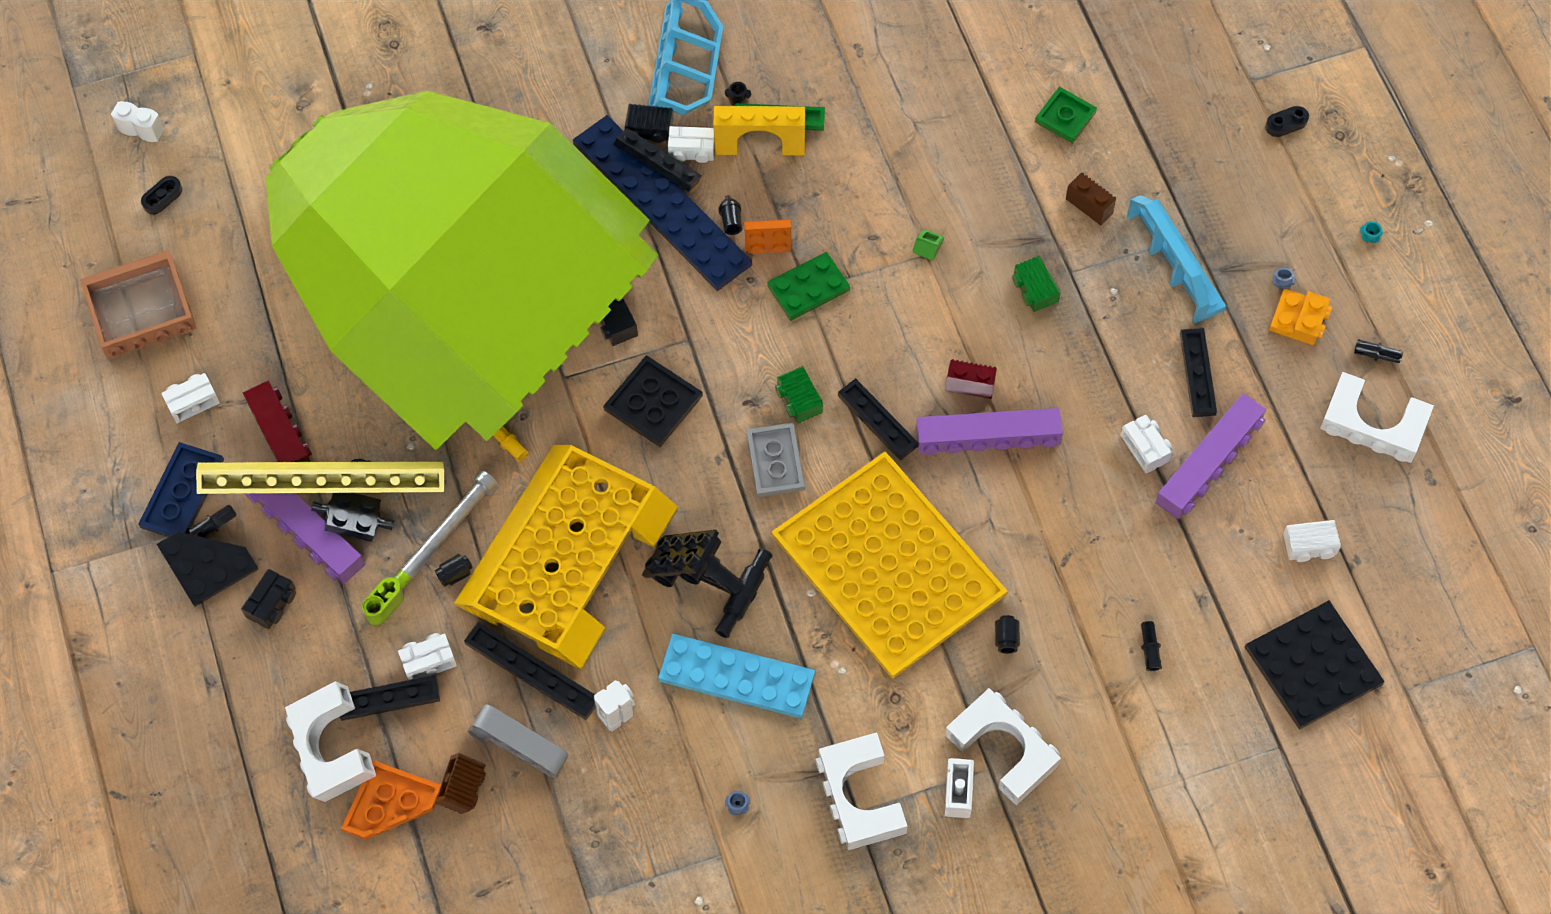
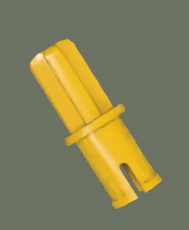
[493,426,529,462]

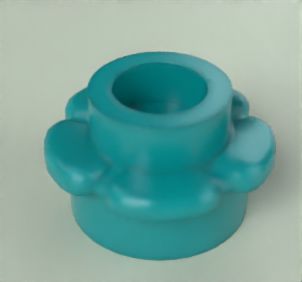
[1360,221,1383,243]

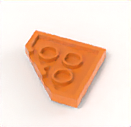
[341,760,441,840]

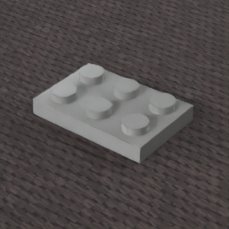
[746,423,805,498]

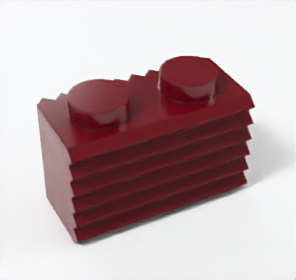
[945,359,997,399]

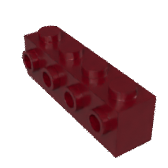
[243,380,312,462]

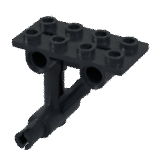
[642,529,773,638]

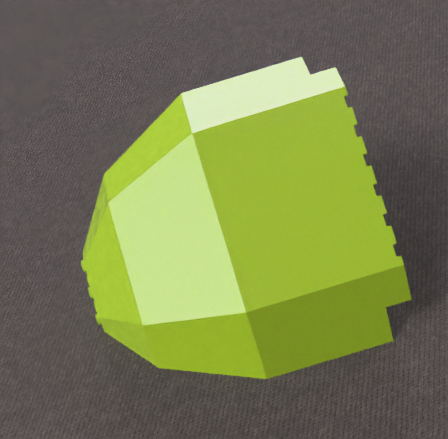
[265,91,659,450]

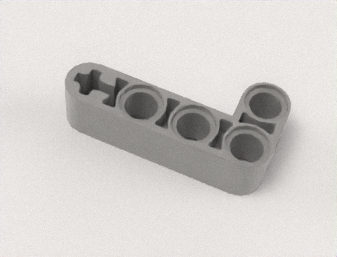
[468,704,568,778]

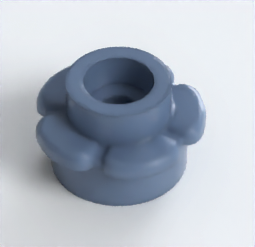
[1273,268,1296,289]
[725,791,750,815]

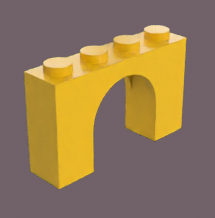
[713,106,805,156]

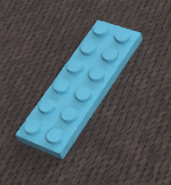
[658,633,815,719]

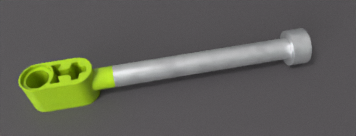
[362,470,499,625]

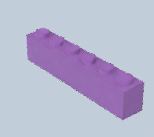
[1155,393,1266,519]
[916,408,1063,455]
[245,493,365,584]

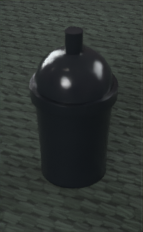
[718,195,742,235]

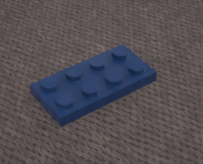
[138,442,224,537]

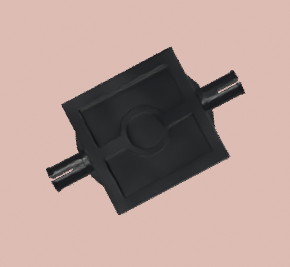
[311,493,394,542]

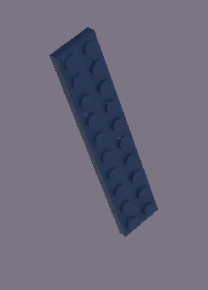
[572,115,752,292]

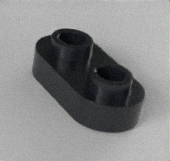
[1265,106,1309,137]
[141,176,182,214]

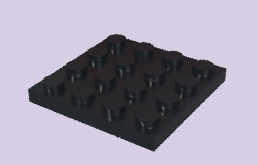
[1245,600,1385,730]

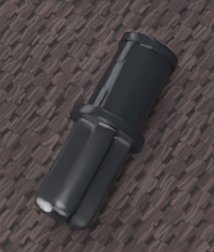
[1354,339,1403,363]
[188,505,236,537]
[1141,621,1162,671]

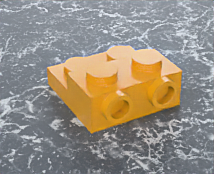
[1269,288,1333,346]

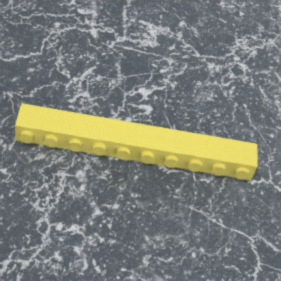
[196,462,444,494]

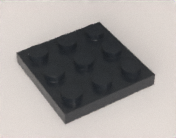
[603,355,703,447]

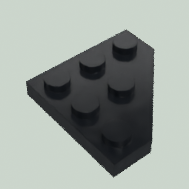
[157,532,259,607]

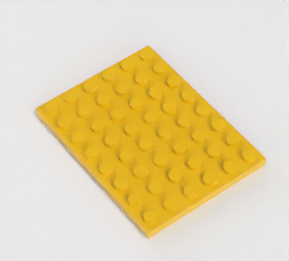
[771,452,1008,679]

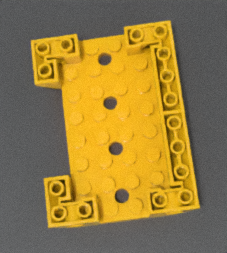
[454,445,678,670]

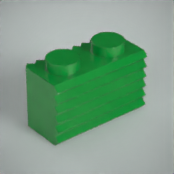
[1012,256,1061,312]
[775,366,823,423]

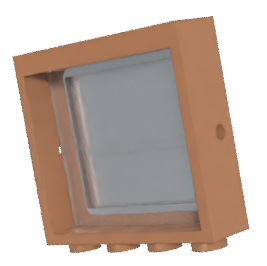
[80,250,197,358]

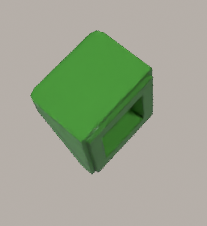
[913,229,945,260]

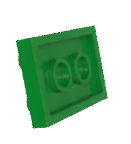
[767,252,850,321]

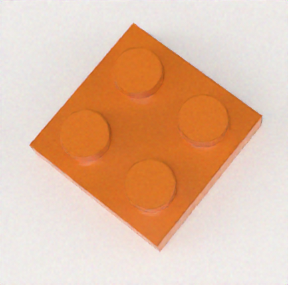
[744,219,791,254]

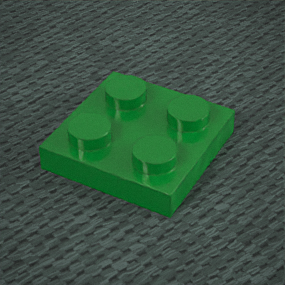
[1035,86,1097,144]

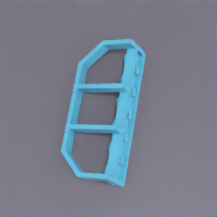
[648,0,723,116]
[1127,195,1226,324]

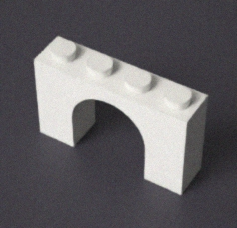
[1320,372,1434,463]
[285,681,376,802]
[945,688,1061,806]
[815,733,907,850]

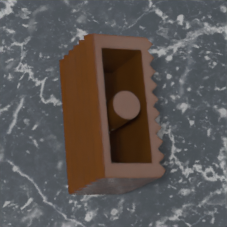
[1066,173,1116,225]
[435,753,486,814]

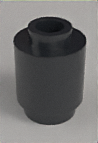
[434,554,473,587]
[995,615,1020,654]

